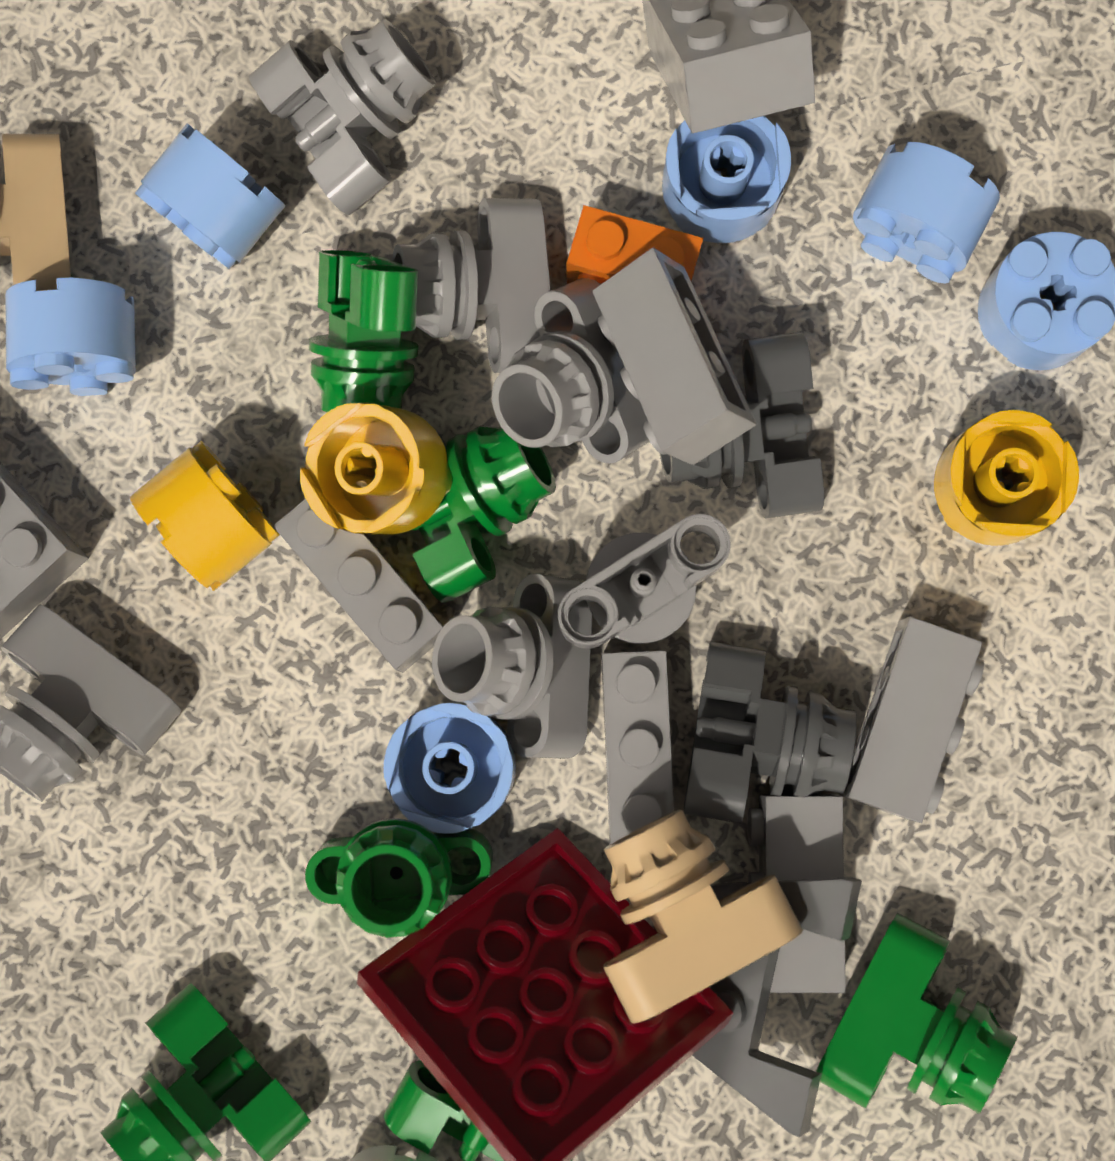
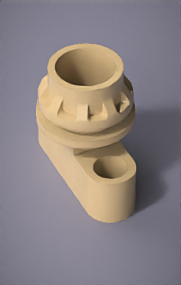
[0,134,71,291]
[603,809,803,1023]

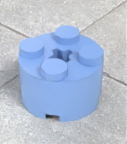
[662,116,791,243]
[135,123,286,269]
[853,142,1000,284]
[978,232,1115,370]
[5,277,136,396]
[383,703,516,834]

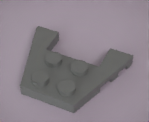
[654,877,862,1138]

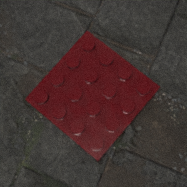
[357,828,733,1161]

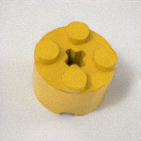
[300,403,453,534]
[934,410,1079,546]
[130,441,280,591]

